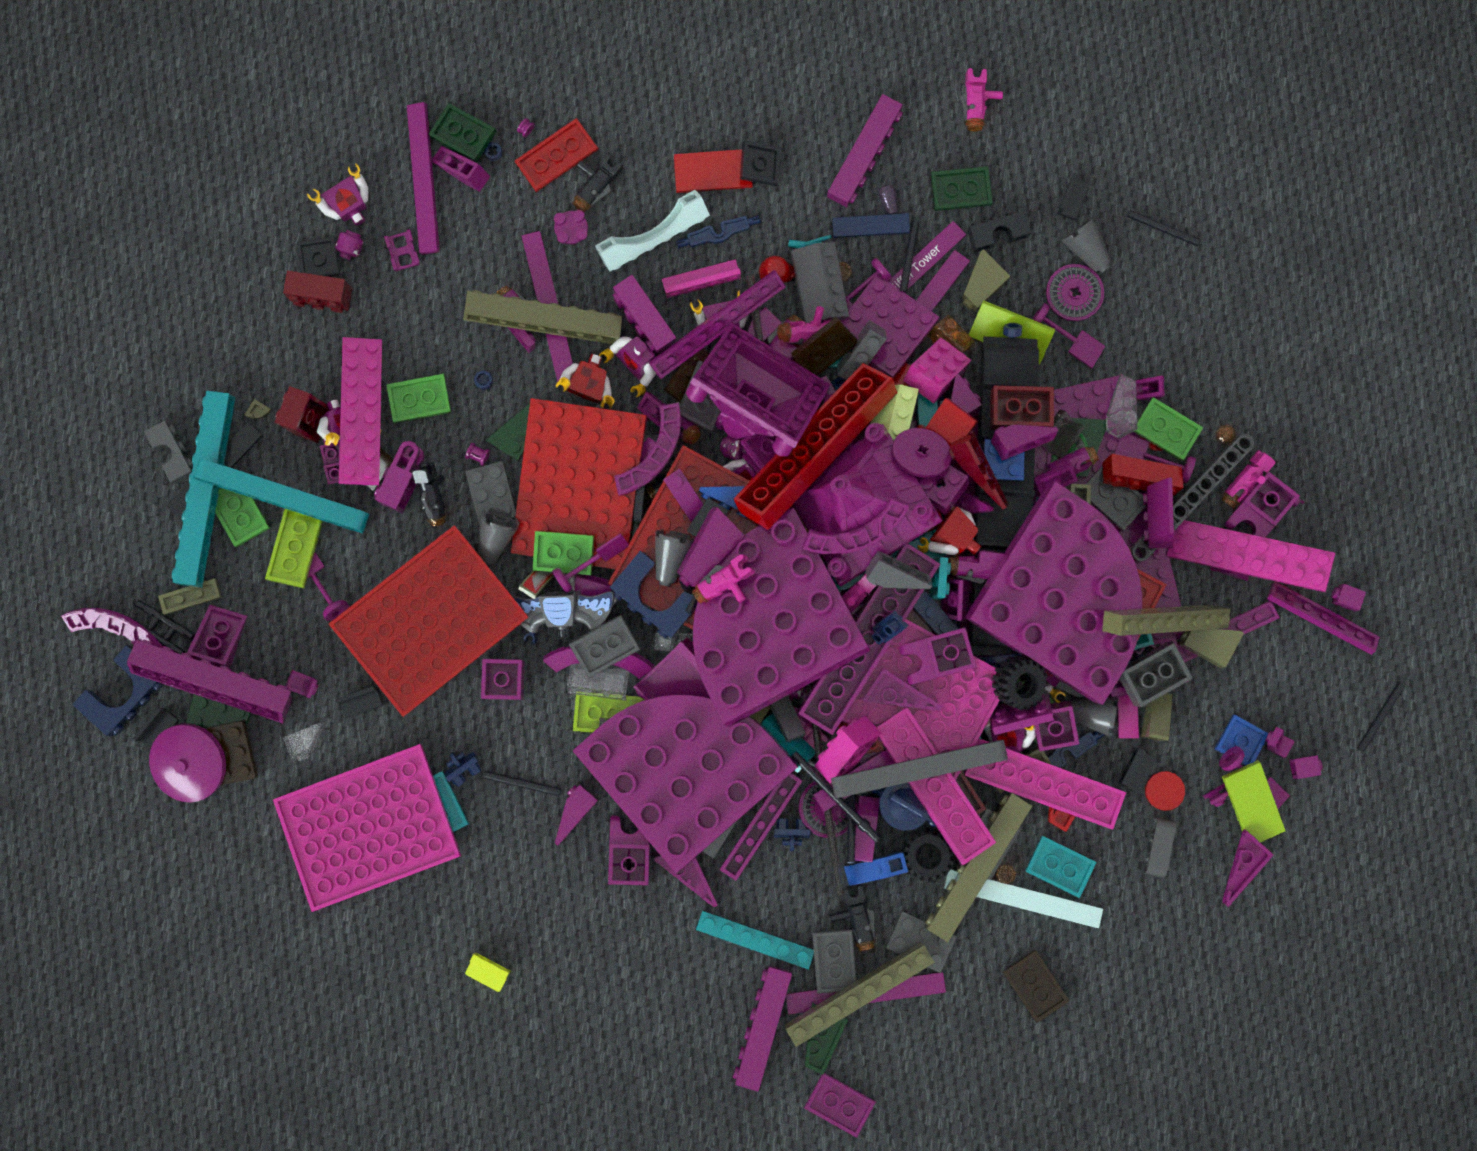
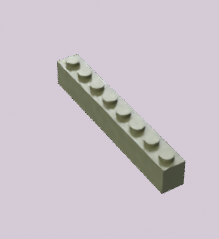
[463,290,622,344]
[1102,605,1230,636]
[925,793,1032,943]
[784,942,935,1047]

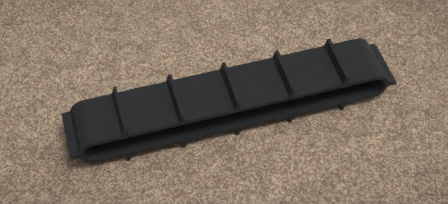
[969,336,1039,656]

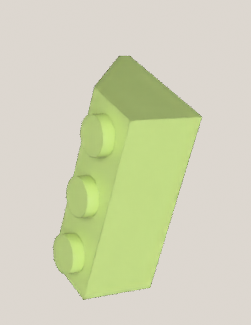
[871,385,919,440]

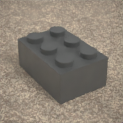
[1119,643,1193,707]

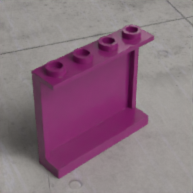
[634,637,711,700]

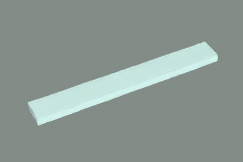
[944,869,1103,928]

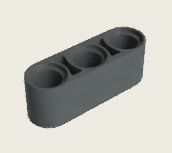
[1144,817,1176,878]

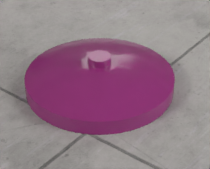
[149,723,226,802]

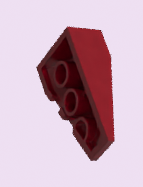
[949,432,1008,509]

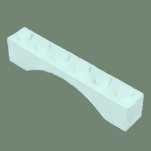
[595,190,710,271]

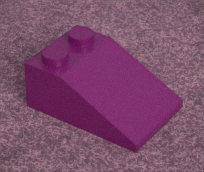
[940,577,972,621]
[187,605,247,668]

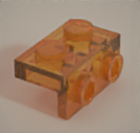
[928,315,975,353]

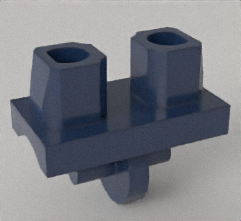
[871,610,908,645]
[444,752,481,787]
[774,819,810,851]

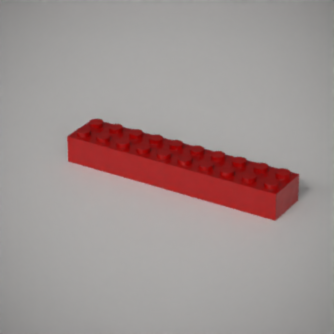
[734,363,897,530]

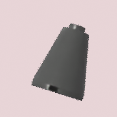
[1061,217,1111,273]
[478,508,520,565]
[655,529,695,586]
[1069,697,1119,737]

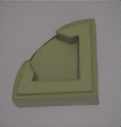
[244,399,272,419]

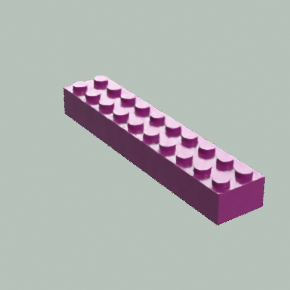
[798,544,940,735]

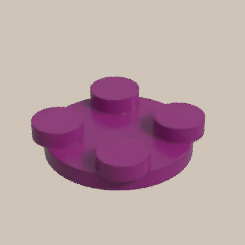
[554,210,588,245]

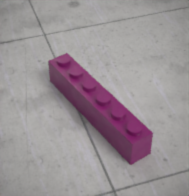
[827,94,903,208]
[719,773,802,881]
[733,965,792,1092]

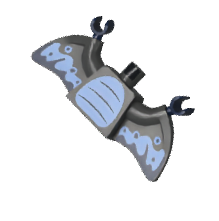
[511,591,614,645]

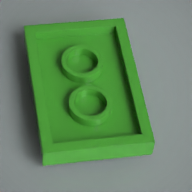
[387,374,451,423]
[1132,397,1203,461]
[215,488,270,547]
[533,531,595,575]

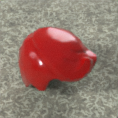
[759,256,795,283]

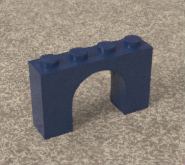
[610,551,697,639]
[72,645,164,736]

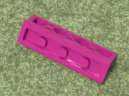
[662,259,741,298]

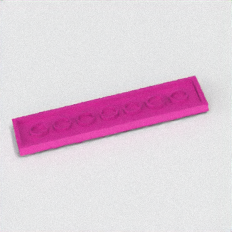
[339,337,382,485]
[1167,520,1336,593]
[876,707,996,865]
[964,738,1126,830]

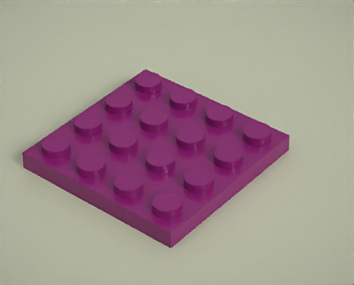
[841,274,939,379]

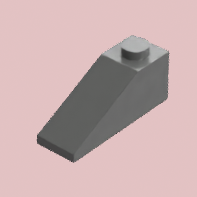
[866,551,932,589]

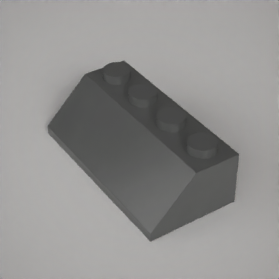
[791,242,849,323]

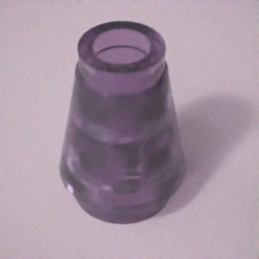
[878,185,899,215]

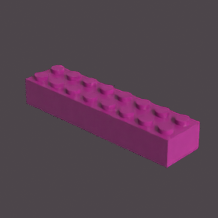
[127,640,292,723]

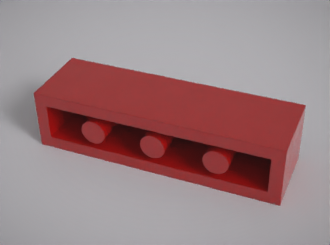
[1102,454,1184,496]

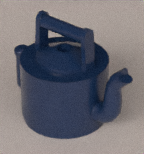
[871,782,936,831]

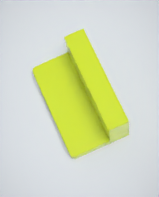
[465,953,511,992]

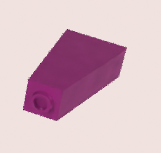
[677,507,745,587]

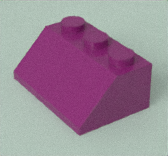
[1143,478,1174,548]

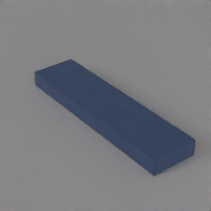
[832,213,910,238]

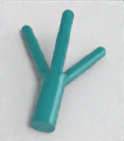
[788,235,832,248]

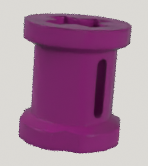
[465,442,490,466]

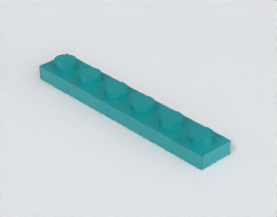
[696,910,814,970]

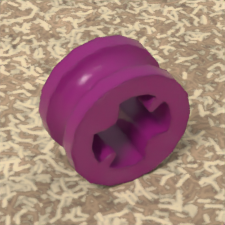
[517,118,535,138]

